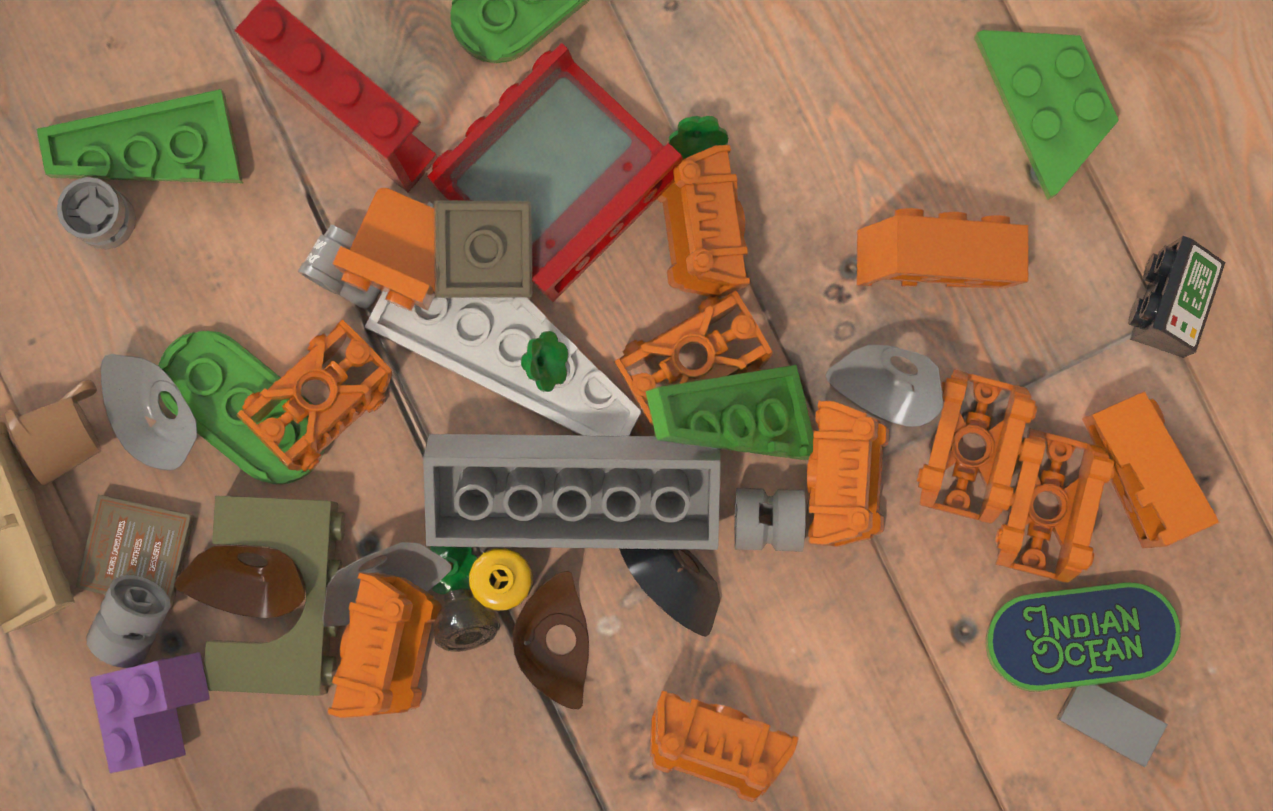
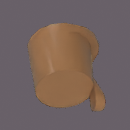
[5,380,101,486]

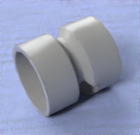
[57,177,136,250]
[734,488,806,552]
[86,575,171,668]

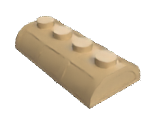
[0,422,74,633]

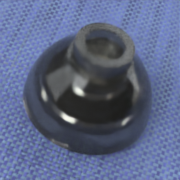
[433,589,500,652]

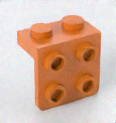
[332,187,435,311]

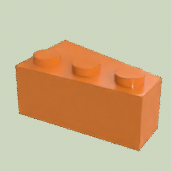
[857,208,1028,288]
[1082,391,1220,548]

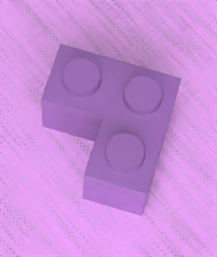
[90,652,210,773]

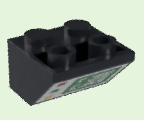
[1128,236,1226,358]

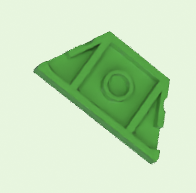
[974,30,1119,200]

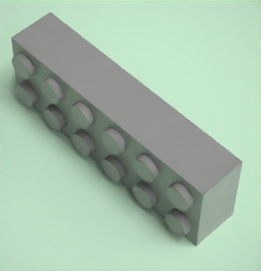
[423,434,721,550]

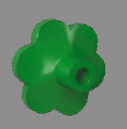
[668,116,729,160]
[521,331,568,392]
[430,546,478,595]

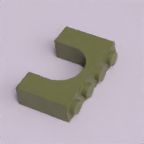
[204,496,345,696]

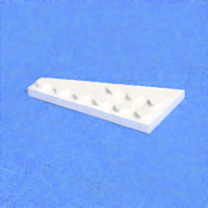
[365,201,642,436]

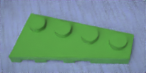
[36,89,243,183]
[645,365,814,460]

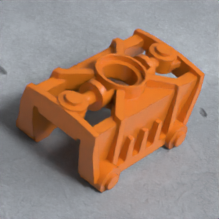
[656,145,750,297]
[614,291,773,425]
[236,319,392,472]
[916,369,1037,524]
[807,401,890,547]
[995,428,1116,583]
[328,573,442,718]
[650,691,799,802]

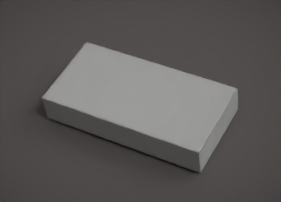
[1057,685,1168,767]

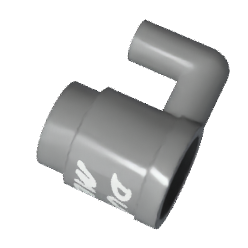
[298,225,380,308]

